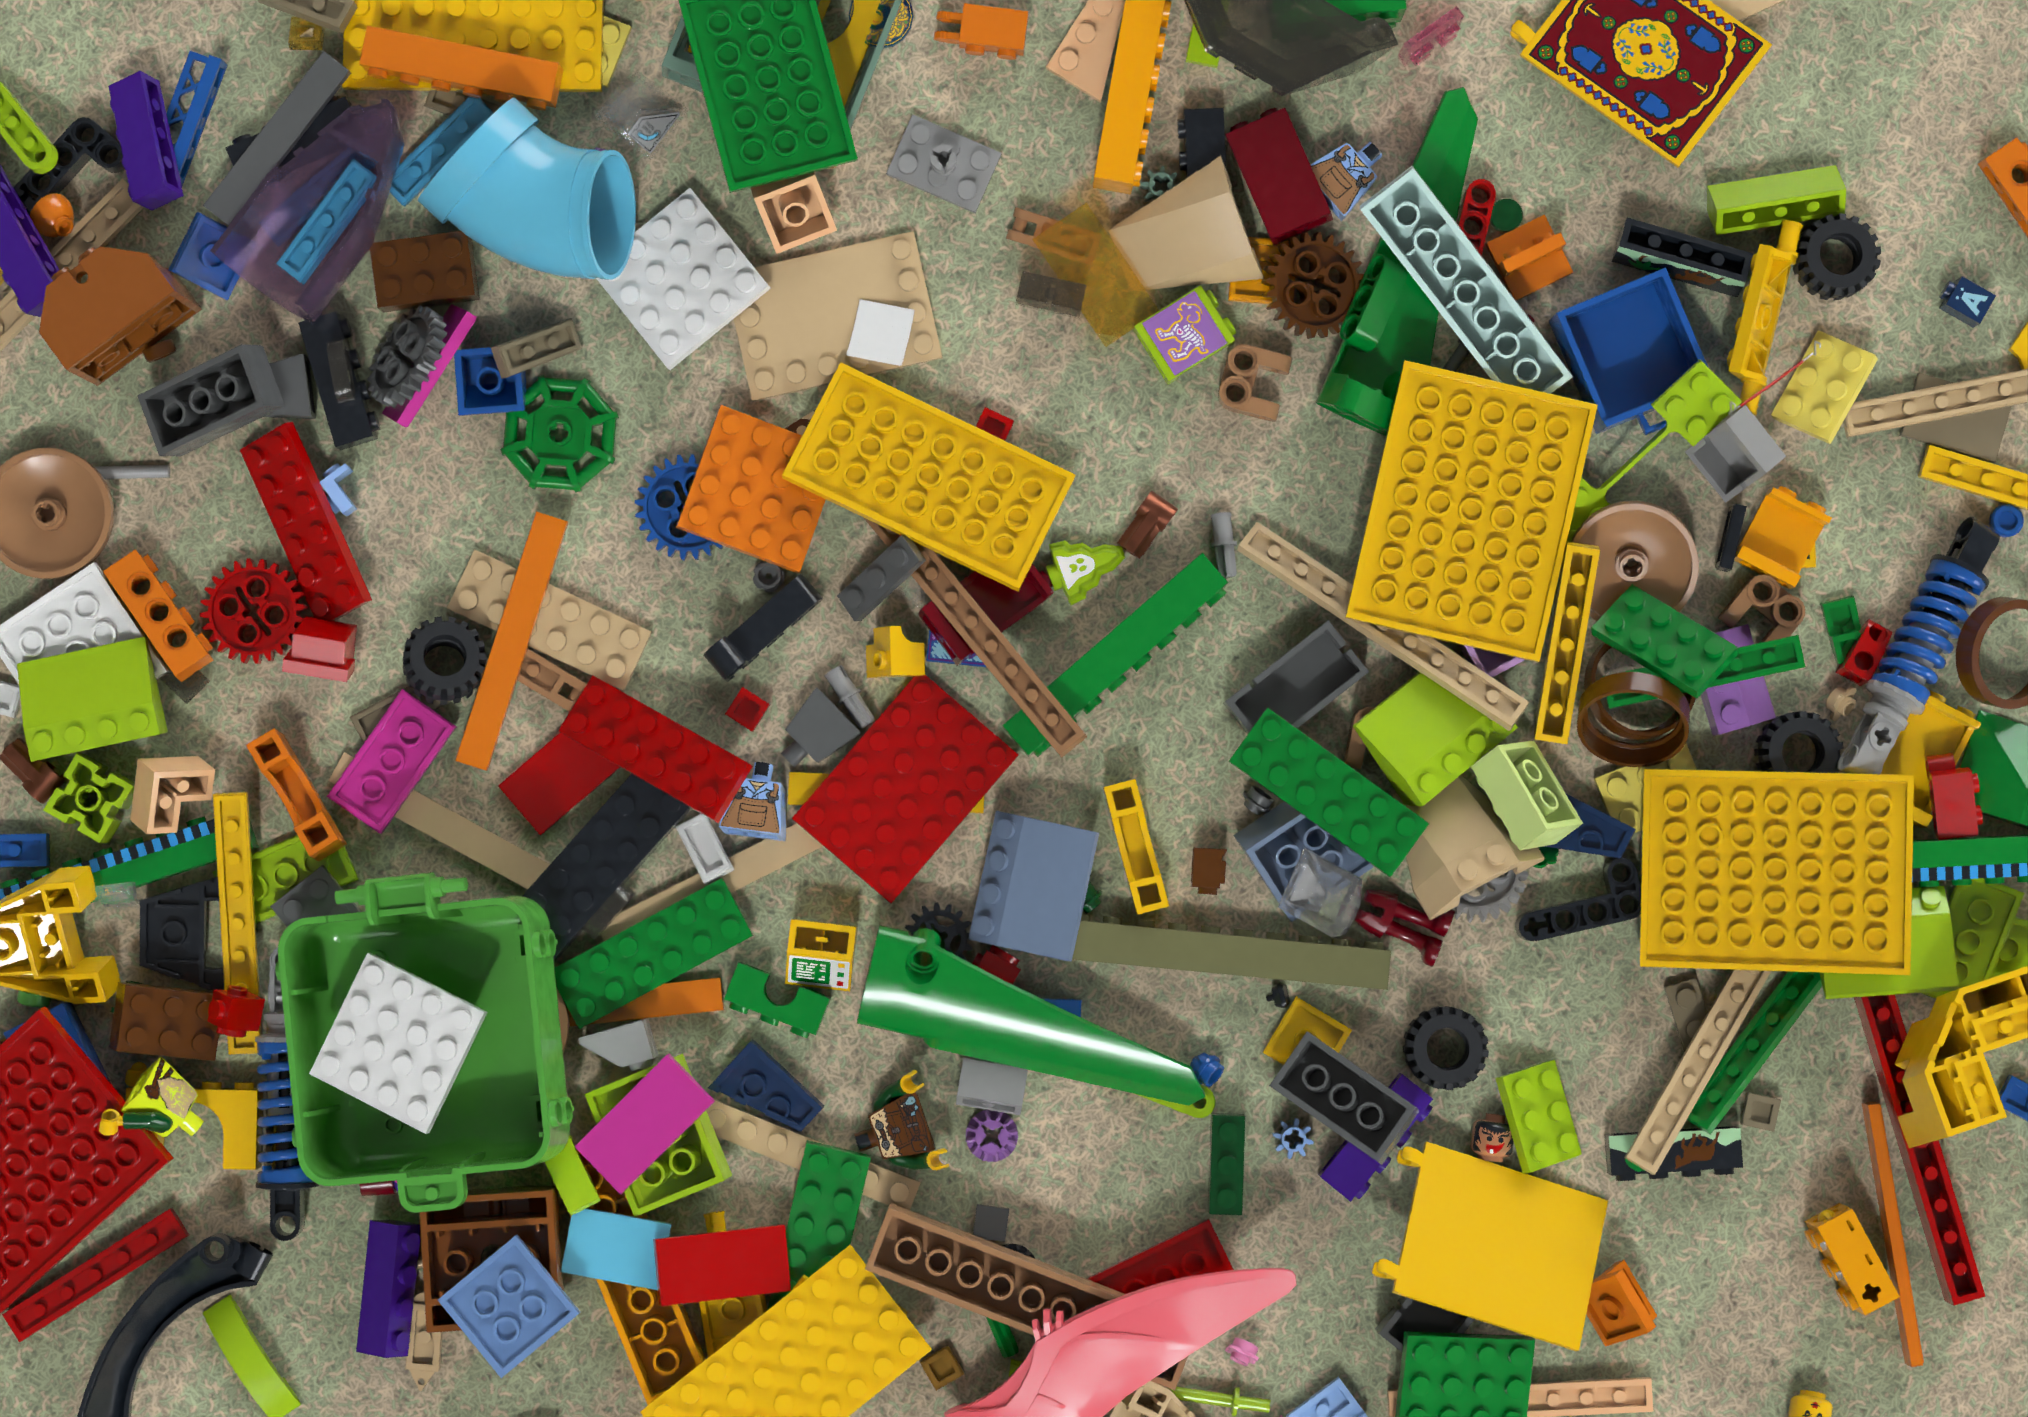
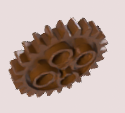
[1261,232,1364,339]

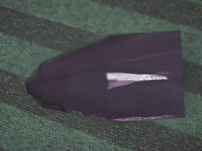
[210,99,405,324]

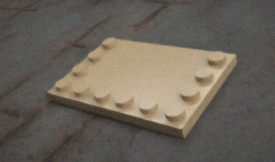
[734,231,943,402]

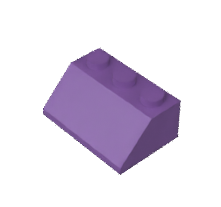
[1701,624,1776,736]

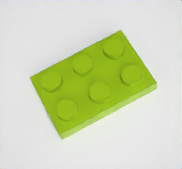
[1495,1060,1582,1174]

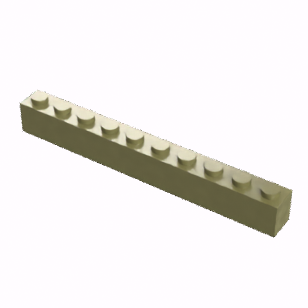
[1072,914,1391,990]

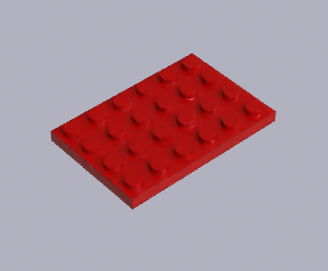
[792,675,1019,904]

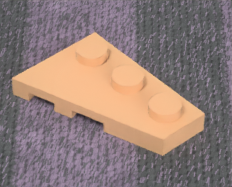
[1046,0,1125,103]

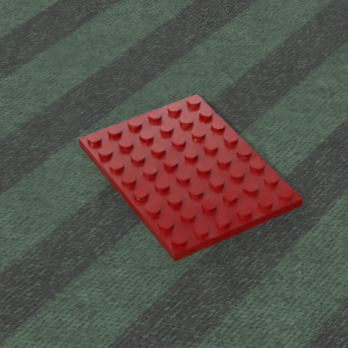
[0,1007,174,1315]

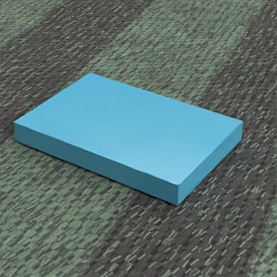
[561,1208,672,1290]

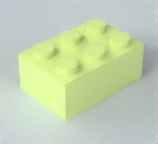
[1471,740,1583,850]

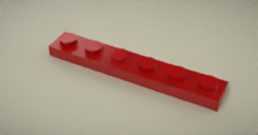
[2,1207,189,1342]

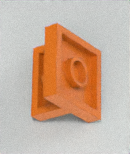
[1485,214,1573,301]
[1586,1260,1657,1347]

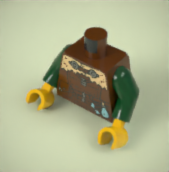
[854,1070,949,1171]

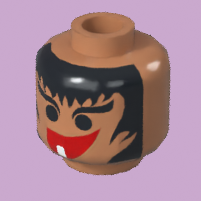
[1470,1113,1514,1162]

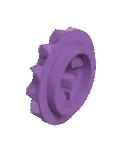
[966,1110,1018,1162]

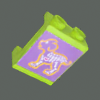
[1133,285,1236,385]

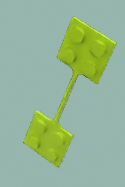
[1567,359,1742,542]

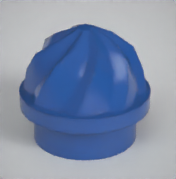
[1190,1053,1224,1087]

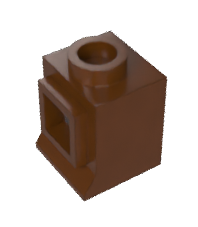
[1191,847,1227,895]

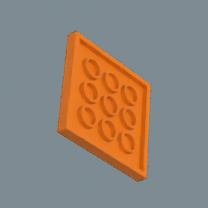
[676,405,826,573]

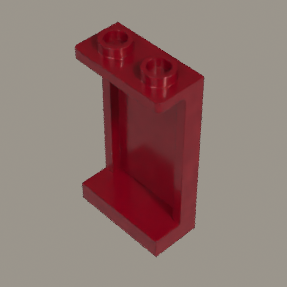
[1225,108,1333,246]
[918,564,1054,666]

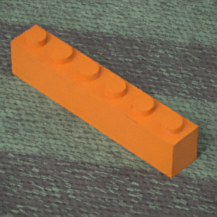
[359,26,564,111]

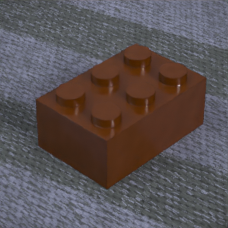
[369,231,480,313]
[109,982,219,1061]

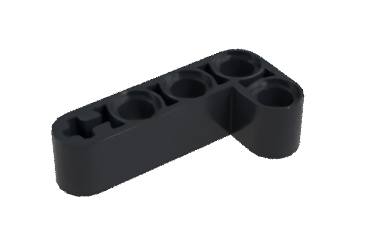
[13,117,124,216]
[703,574,823,682]
[1515,858,1641,941]

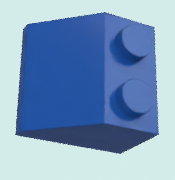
[454,347,527,416]

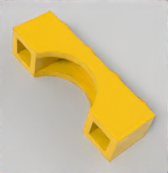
[1103,779,1169,915]

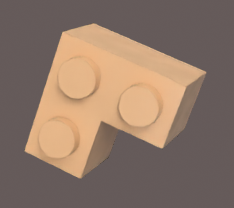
[130,756,215,834]

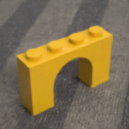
[126,1081,263,1170]

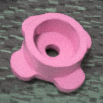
[1225,1338,1259,1366]

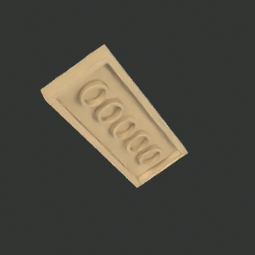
[447,549,652,691]

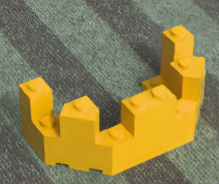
[1895,966,2028,1148]

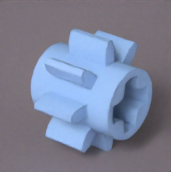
[1272,1118,1314,1159]

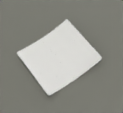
[847,299,915,366]

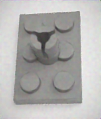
[886,114,1002,214]

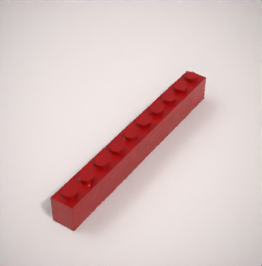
[1854,994,1986,1306]

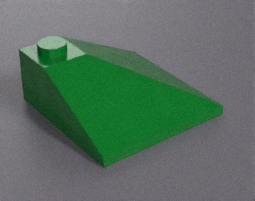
[1960,710,2028,829]

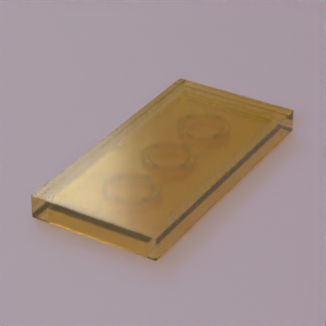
[1032,202,1159,347]

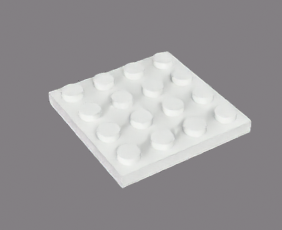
[596,188,771,370]
[0,562,169,684]
[309,953,488,1134]

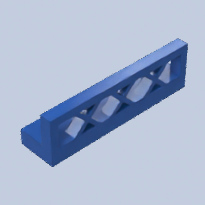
[166,51,228,186]

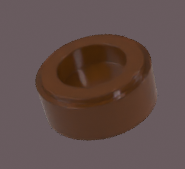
[142,339,177,363]

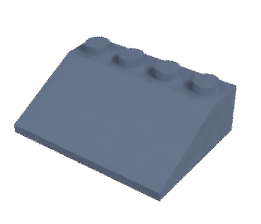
[1233,802,1374,922]
[968,811,1099,962]

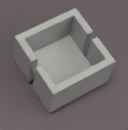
[1685,405,1786,503]

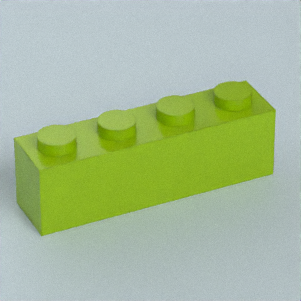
[1707,165,1846,235]

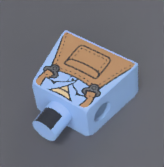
[1310,142,1382,221]
[719,762,786,841]

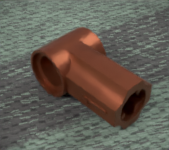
[1117,490,1178,560]
[0,738,67,804]

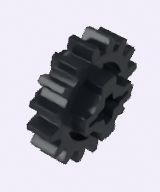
[905,902,973,960]

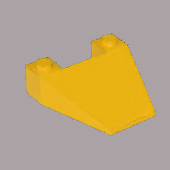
[0,866,121,1004]

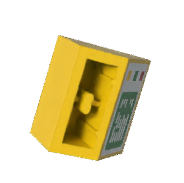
[785,919,858,992]

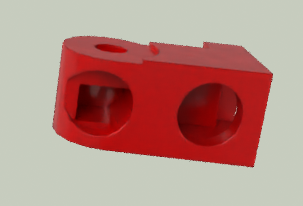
[1835,619,1892,686]

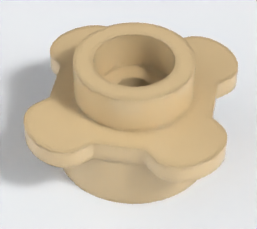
[1825,686,1856,721]

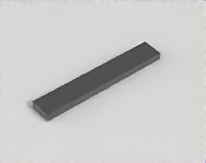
[203,51,351,227]

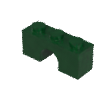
[1208,1113,1245,1215]

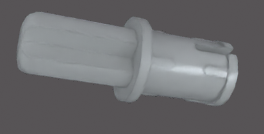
[1211,512,1237,578]
[825,665,874,728]

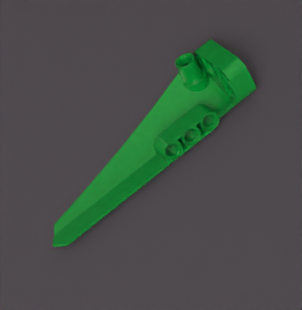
[1316,87,1478,436]
[857,925,1205,1106]

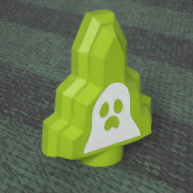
[1046,540,1126,606]

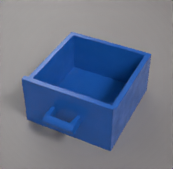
[1549,268,1708,436]

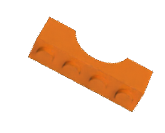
[246,728,347,861]

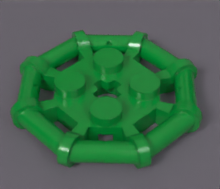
[500,375,619,493]

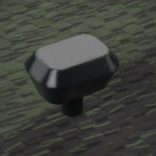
[1266,982,1290,1008]

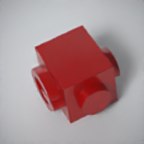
[972,945,1021,985]
[208,985,265,1038]

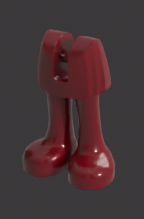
[1354,889,1455,967]

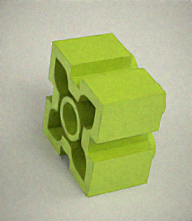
[43,753,135,843]

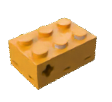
[1804,1203,1900,1316]

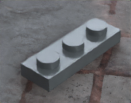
[837,535,926,621]

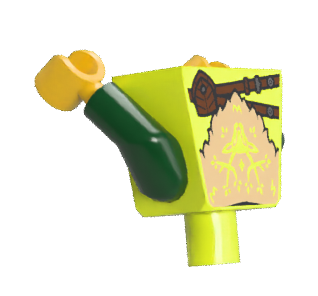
[99,1056,204,1137]

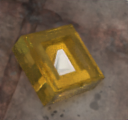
[288,17,325,50]

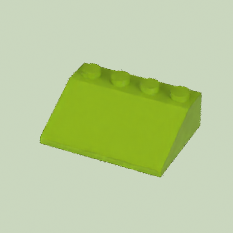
[17,636,168,762]
[1353,648,1518,806]
[1820,886,1959,999]
[584,1053,732,1217]

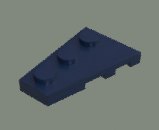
[1545,793,1636,858]
[708,1039,824,1132]

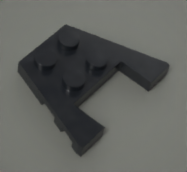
[139,876,224,990]

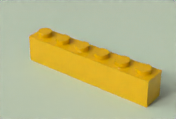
[1534,541,1600,744]

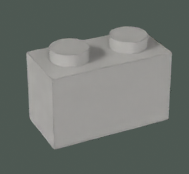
[956,1057,1028,1115]

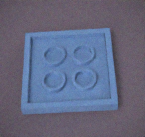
[438,1235,580,1378]

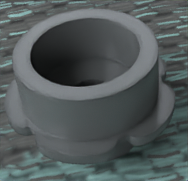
[753,562,785,592]
[1243,785,1274,815]

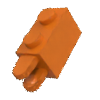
[934,3,1029,60]

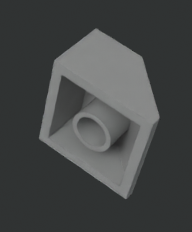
[578,1018,659,1071]

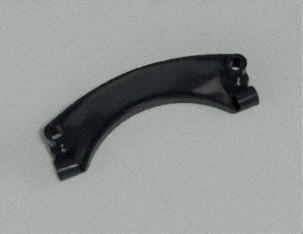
[77,1233,273,1417]

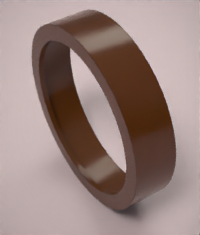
[1956,597,2028,709]
[1584,642,1696,740]
[1577,672,1690,767]

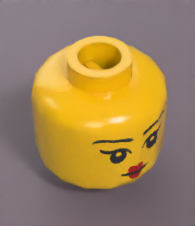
[1788,1390,1833,1417]

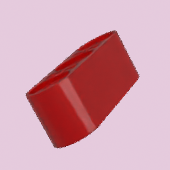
[1457,179,1496,256]

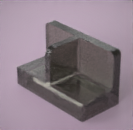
[1016,271,1087,319]

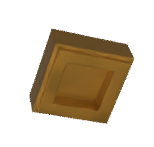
[920,1345,965,1391]

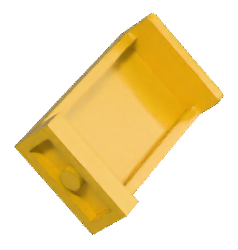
[1881,690,1981,828]

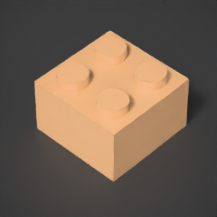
[751,172,837,254]

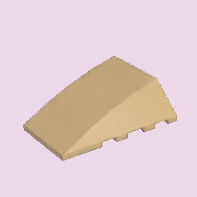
[1109,155,1264,291]

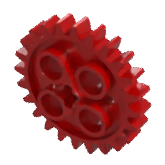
[200,558,308,664]

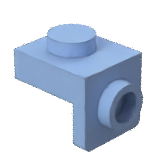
[320,463,357,517]

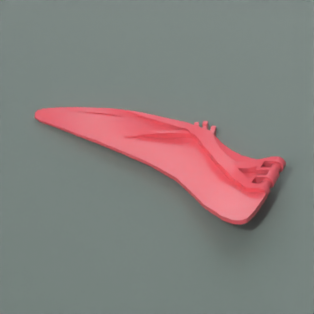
[944,1268,1296,1417]

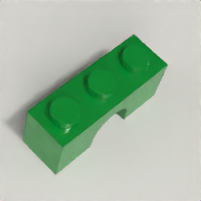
[724,962,831,1038]

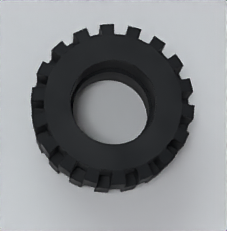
[1793,213,1881,301]
[403,616,486,705]
[1754,711,1844,773]
[1403,1006,1489,1090]

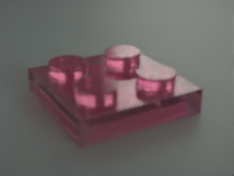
[1398,6,1464,67]

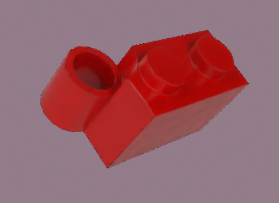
[1925,753,1983,840]

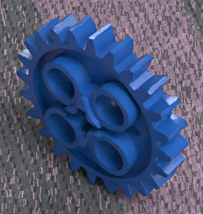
[635,454,723,561]

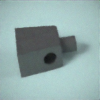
[264,354,316,419]
[781,688,861,767]

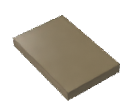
[1899,373,2012,463]

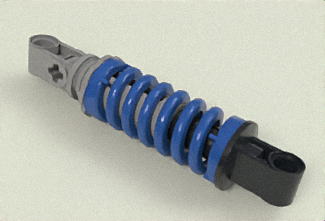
[1838,517,2000,774]
[255,947,319,1241]

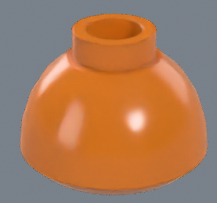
[30,193,74,237]

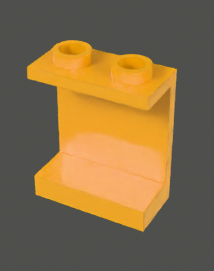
[1734,486,1832,590]

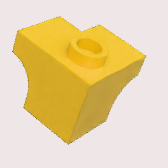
[866,626,925,678]

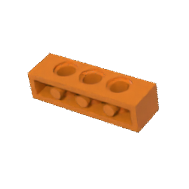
[1978,137,2028,238]
[103,549,214,682]

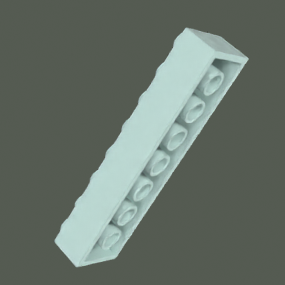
[1360,166,1573,394]

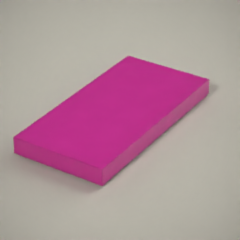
[382,304,476,428]
[327,689,457,834]
[575,1053,715,1194]

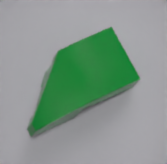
[1820,596,1862,664]

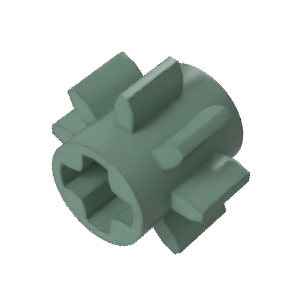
[1140,166,1177,202]

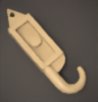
[405,1258,443,1391]

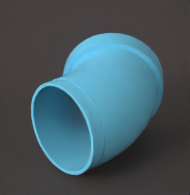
[418,97,636,280]

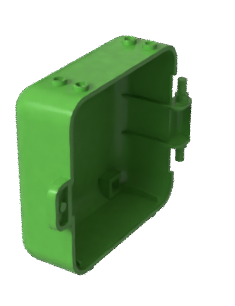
[275,872,574,1213]

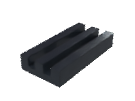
[1715,504,1747,572]

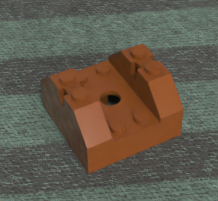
[39,246,202,386]
[419,1186,564,1333]

